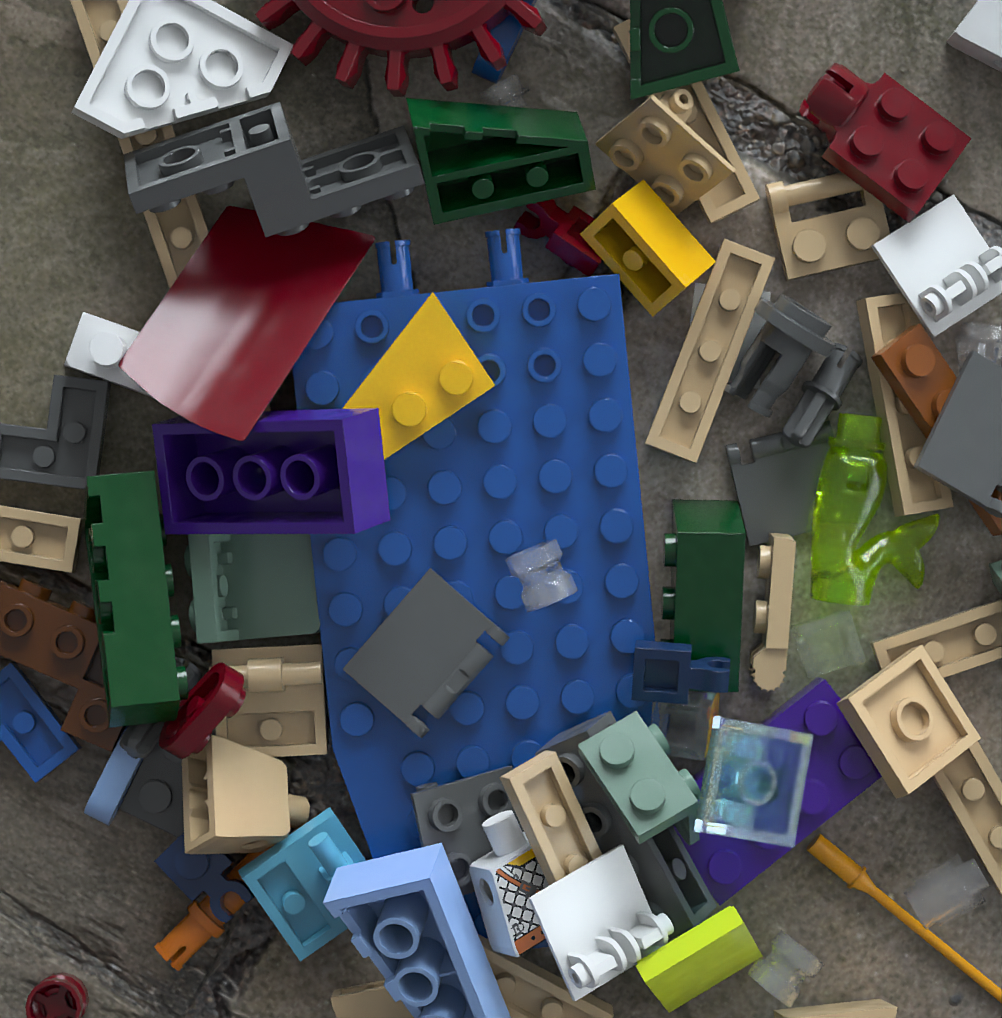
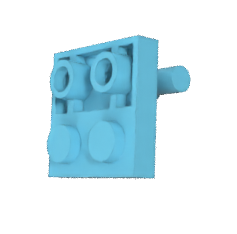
[238,807,366,962]

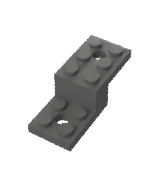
[123,102,425,237]

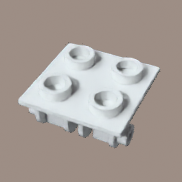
[871,194,1002,338]
[528,844,674,1001]

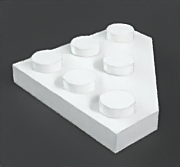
[71,0,293,139]

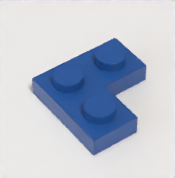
[0,662,82,783]

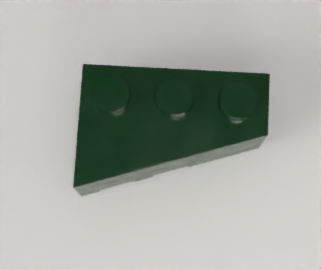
[406,98,596,225]
[660,499,746,692]

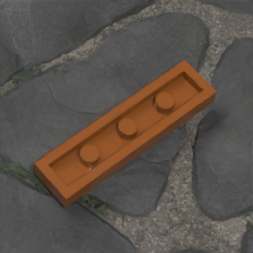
[871,323,1002,536]

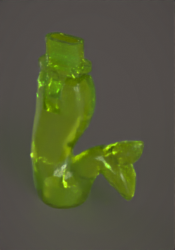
[810,413,940,606]

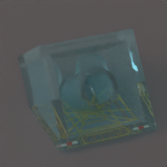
[694,716,813,848]

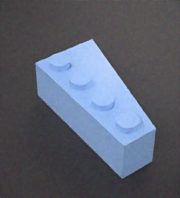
[323,843,511,1018]

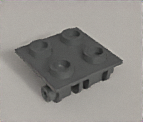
[410,766,524,895]

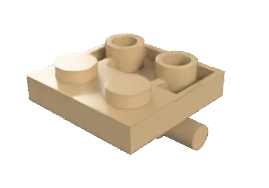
[209,644,329,757]

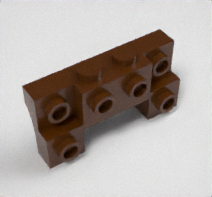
[0,578,126,752]

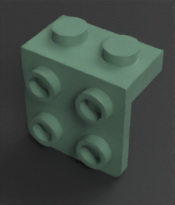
[184,534,320,644]
[578,711,703,846]

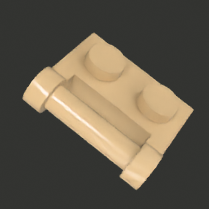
[765,172,890,282]

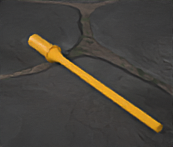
[806,833,1002,1004]

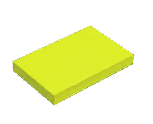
[635,906,763,1013]

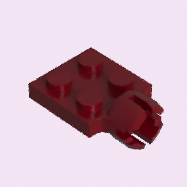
[799,63,972,223]

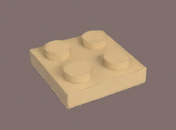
[836,644,981,799]

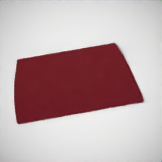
[118,206,376,441]

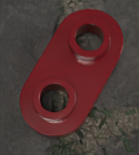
[159,662,246,759]

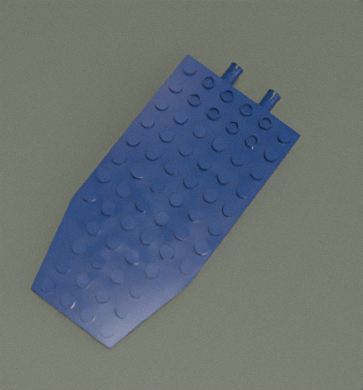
[292,228,663,948]

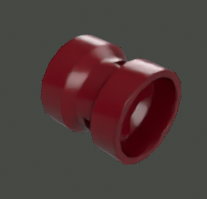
[25,972,89,1018]

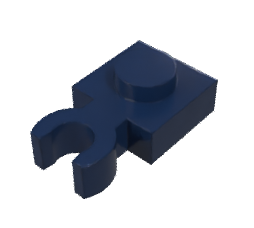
[154,833,255,923]

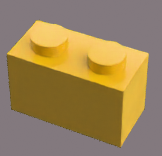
[580,179,716,317]

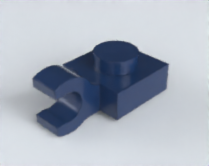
[631,640,730,705]

